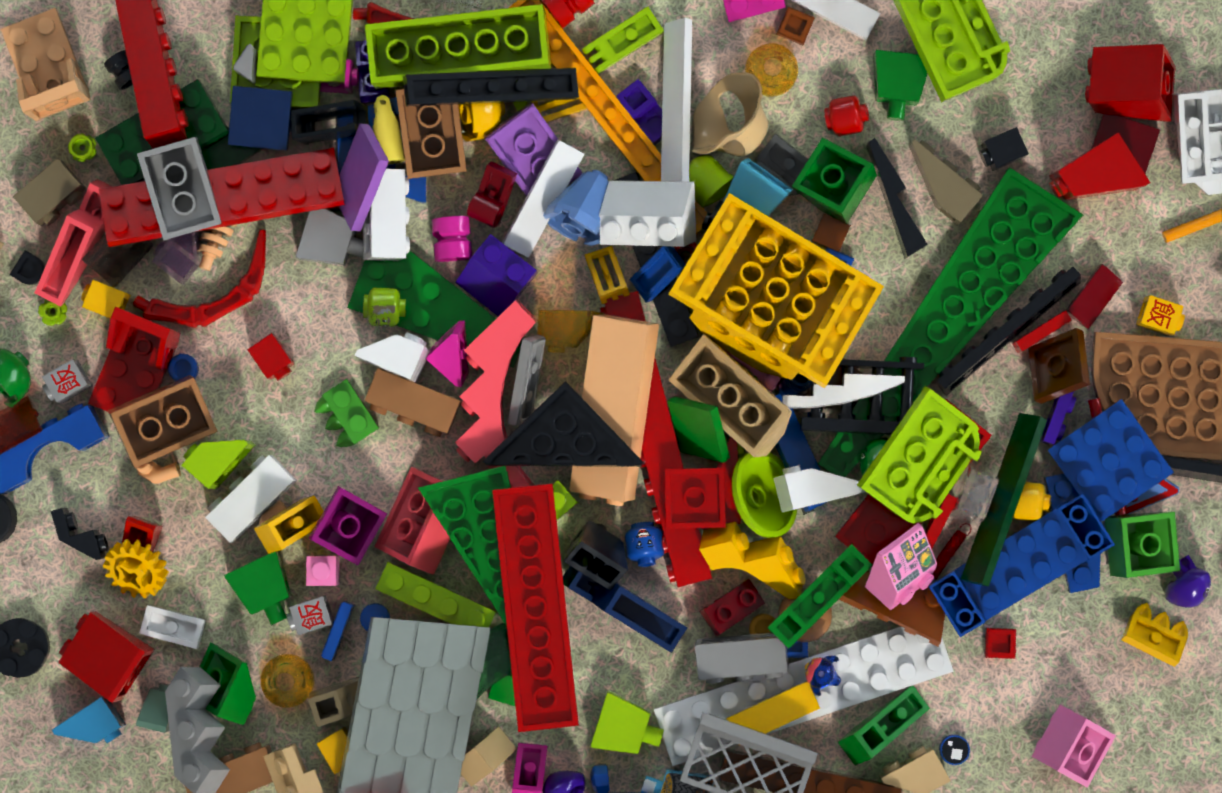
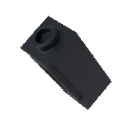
[289,100,369,145]

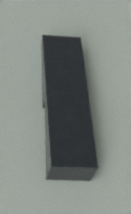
[866,138,928,259]

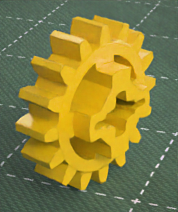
[103,539,169,599]

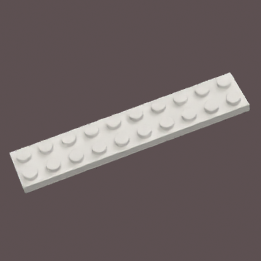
[654,626,954,766]

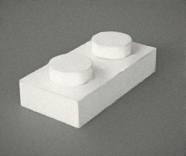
[139,605,206,649]

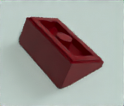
[1066,264,1123,329]

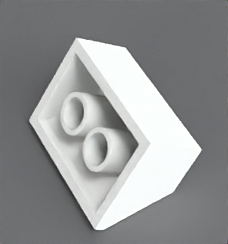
[599,180,696,247]
[354,332,430,383]

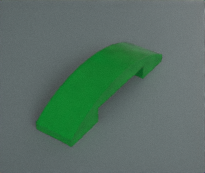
[768,544,872,649]

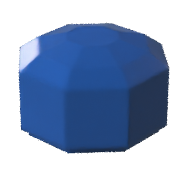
[590,764,610,793]

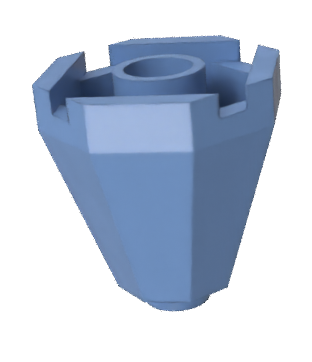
[543,170,609,246]

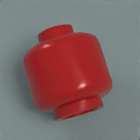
[824,95,869,137]

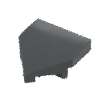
[756,134,808,196]

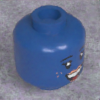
[624,522,664,567]

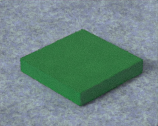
[667,396,730,463]

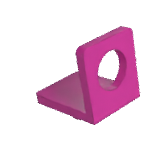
[320,59,359,94]

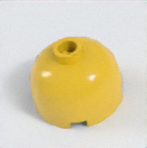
[458,102,505,142]

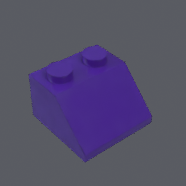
[455,234,538,317]

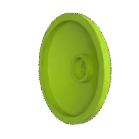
[731,452,797,538]

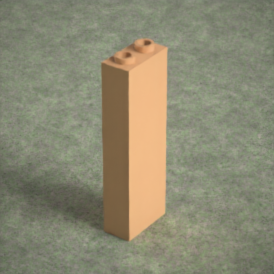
[569,314,659,506]

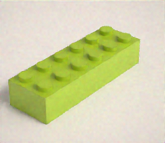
[365,4,552,89]

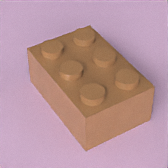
[396,87,467,179]
[108,375,218,468]

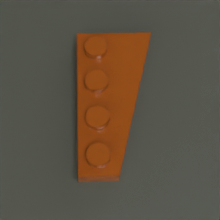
[839,571,945,647]

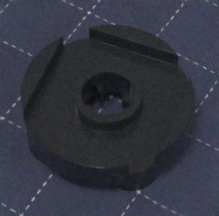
[0,618,50,678]

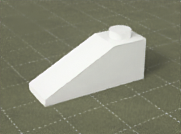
[773,465,866,513]

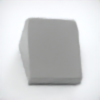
[233,44,257,84]

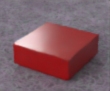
[985,628,1016,659]

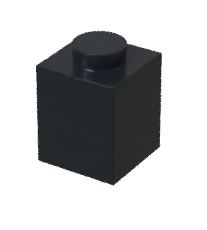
[979,127,1029,171]

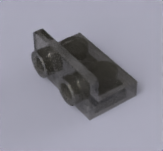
[82,234,153,287]

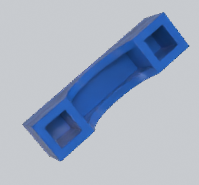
[0,403,110,494]

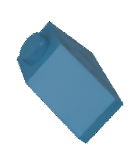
[52,696,126,744]

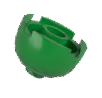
[0,348,31,407]

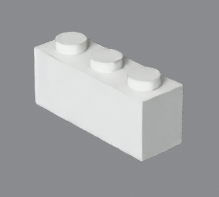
[363,169,410,261]
[205,455,297,543]

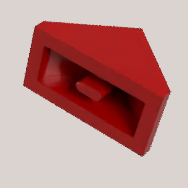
[122,516,163,552]

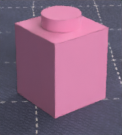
[306,555,340,586]

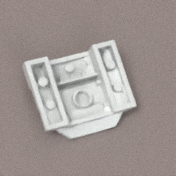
[1173,89,1222,195]

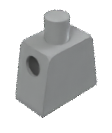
[296,209,363,266]

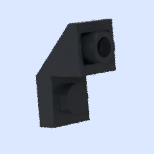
[51,508,109,560]

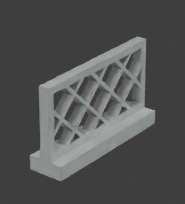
[679,712,818,793]

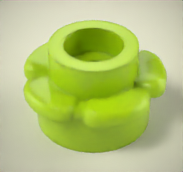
[68,133,97,162]
[38,299,67,326]

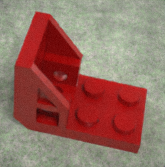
[88,307,181,412]

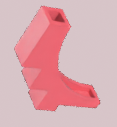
[455,299,538,488]

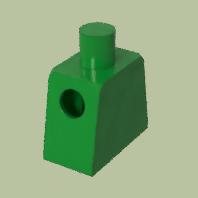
[873,50,928,121]
[224,551,292,625]

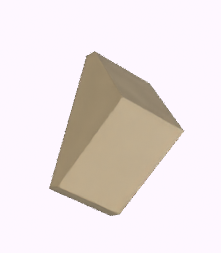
[461,726,517,787]

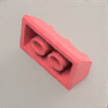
[374,467,450,575]

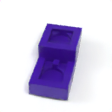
[616,79,662,146]

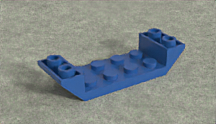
[929,493,1115,637]

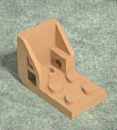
[0,8,91,121]

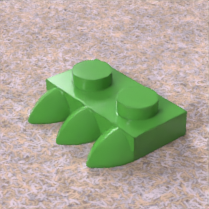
[314,379,380,447]

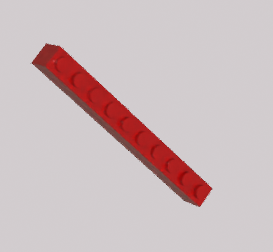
[599,291,712,587]

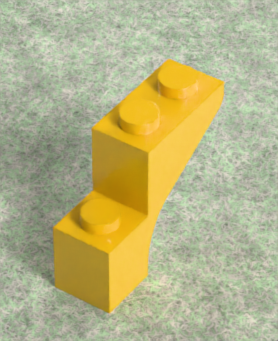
[699,522,806,599]

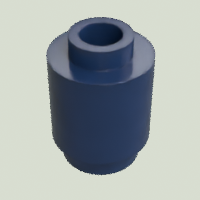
[778,373,813,396]

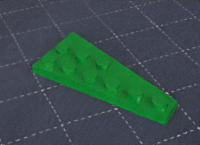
[347,250,522,368]
[418,466,511,626]

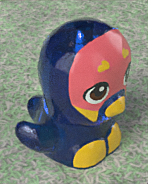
[805,656,841,696]

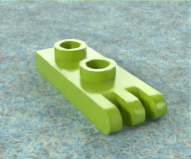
[582,6,664,74]

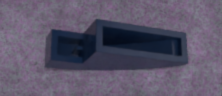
[563,566,687,653]

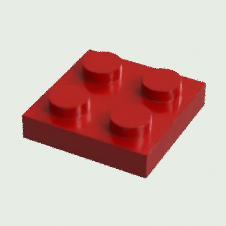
[664,468,726,529]

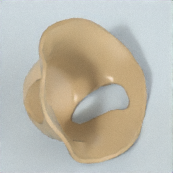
[691,72,768,157]

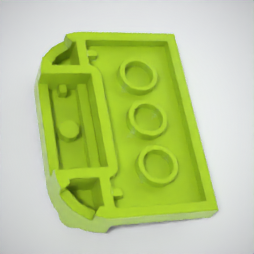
[893,0,1010,103]
[857,386,982,524]

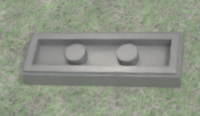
[508,334,546,426]

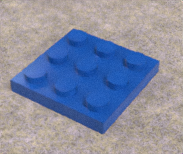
[1048,399,1174,522]

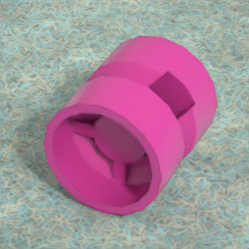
[431,216,473,262]

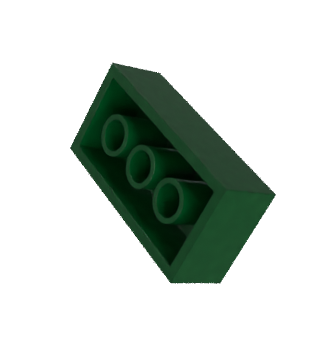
[95,79,229,185]

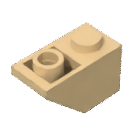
[878,746,951,793]

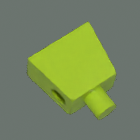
[590,691,664,754]

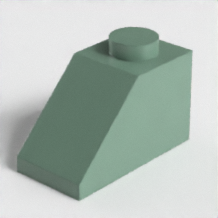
[136,683,169,733]

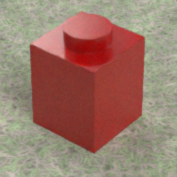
[247,333,295,381]

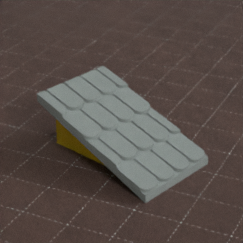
[336,617,490,793]

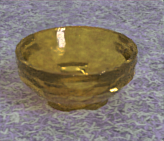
[745,43,798,97]
[260,654,314,708]

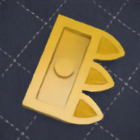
[1121,603,1188,667]

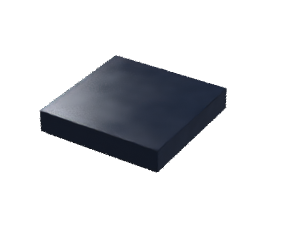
[228,86,293,151]

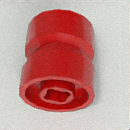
[540,0,595,29]

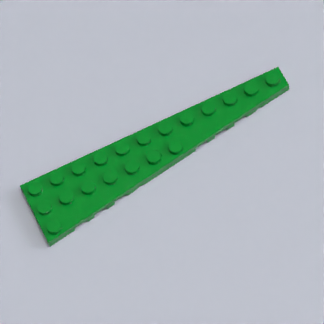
[817,167,1083,477]

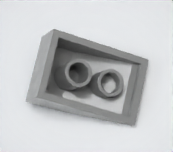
[137,137,222,241]

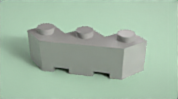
[165,667,230,793]

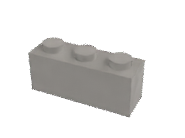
[695,633,789,684]

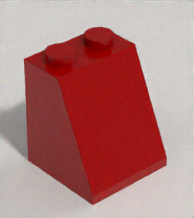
[1085,44,1176,122]
[1049,132,1151,200]
[58,611,155,703]

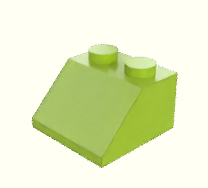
[182,440,256,489]

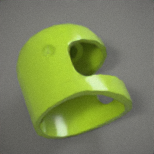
[689,154,734,208]

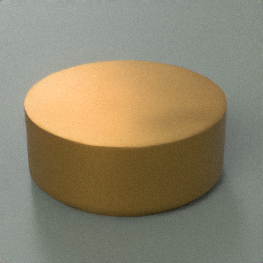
[749,614,775,634]

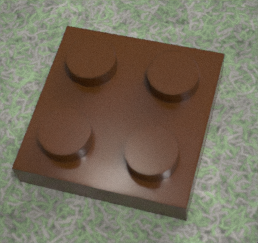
[1028,328,1090,404]

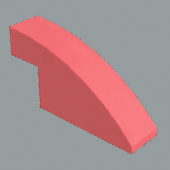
[34,179,113,307]

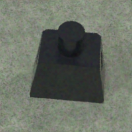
[564,521,628,590]

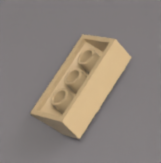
[669,334,792,457]

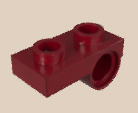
[467,161,518,228]
[699,579,765,636]

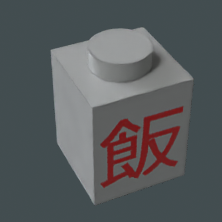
[42,359,93,403]
[287,595,334,635]

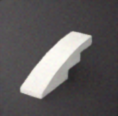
[782,374,905,409]

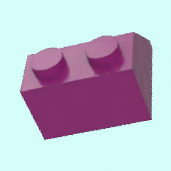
[308,486,387,565]

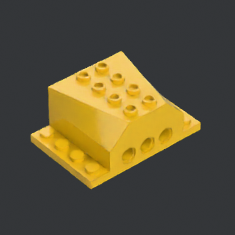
[669,193,884,388]

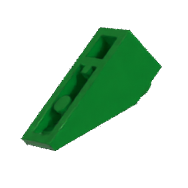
[838,685,930,766]

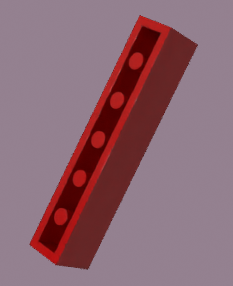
[115,0,189,149]

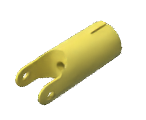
[372,95,405,165]

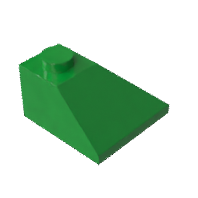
[199,642,256,725]

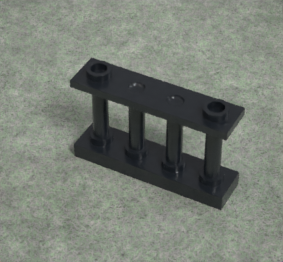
[800,357,924,435]

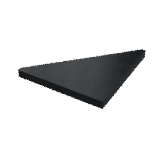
[483,381,645,467]

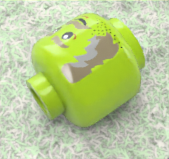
[363,287,406,327]

